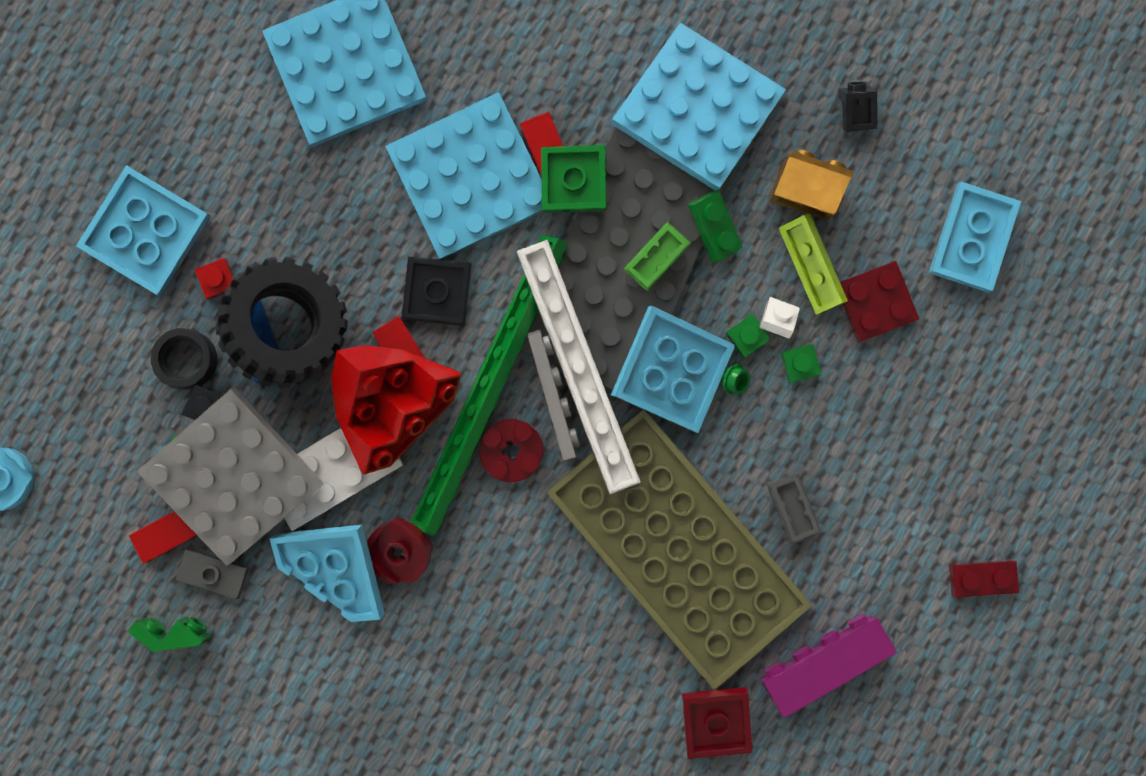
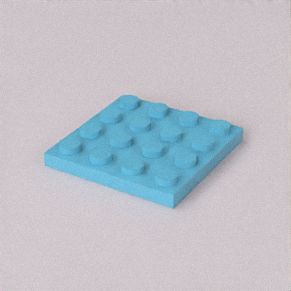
[262,0,427,148]
[611,23,786,190]
[385,92,543,260]

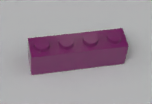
[760,614,897,718]

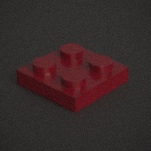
[840,261,919,343]
[682,687,752,759]

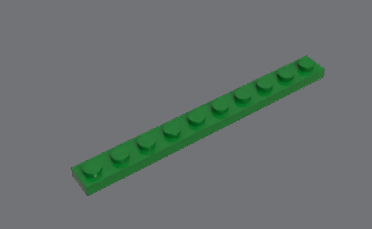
[410,235,568,537]

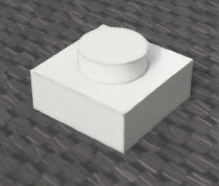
[759,297,800,338]

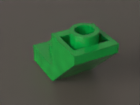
[127,617,212,652]

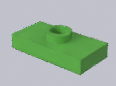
[624,222,691,291]

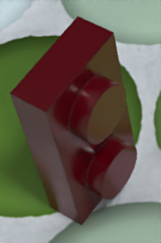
[949,560,1019,598]

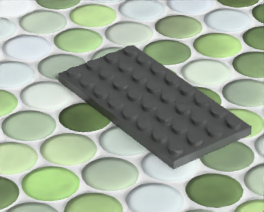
[521,127,734,391]

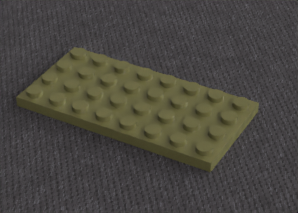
[546,410,812,690]

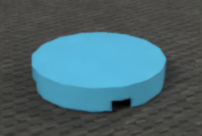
[0,447,34,511]

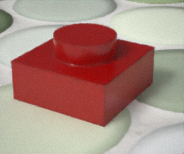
[194,258,234,300]

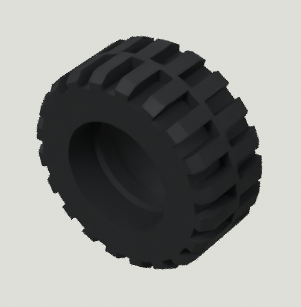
[215,257,348,388]

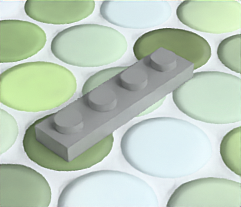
[528,330,580,461]

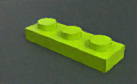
[779,214,848,315]

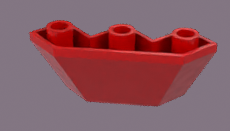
[331,345,461,475]

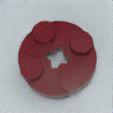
[479,419,543,482]
[367,518,433,584]

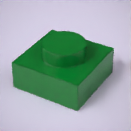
[725,314,770,358]
[781,344,821,383]

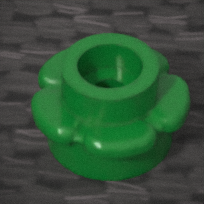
[721,364,750,395]

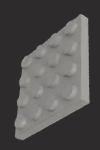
[137,386,324,566]

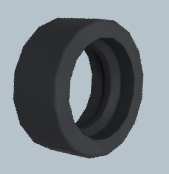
[150,328,218,390]

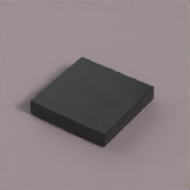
[401,256,472,327]

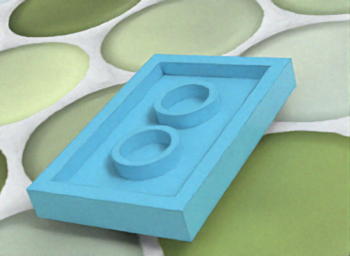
[929,182,1021,293]

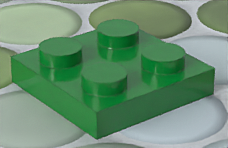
[541,145,607,213]

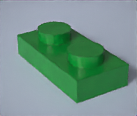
[688,190,743,262]

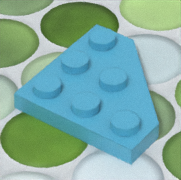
[270,525,385,622]

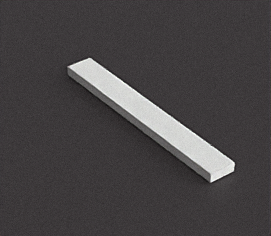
[517,240,641,494]

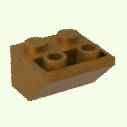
[769,150,854,220]

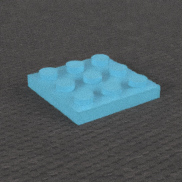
[76,165,211,297]
[611,306,735,433]

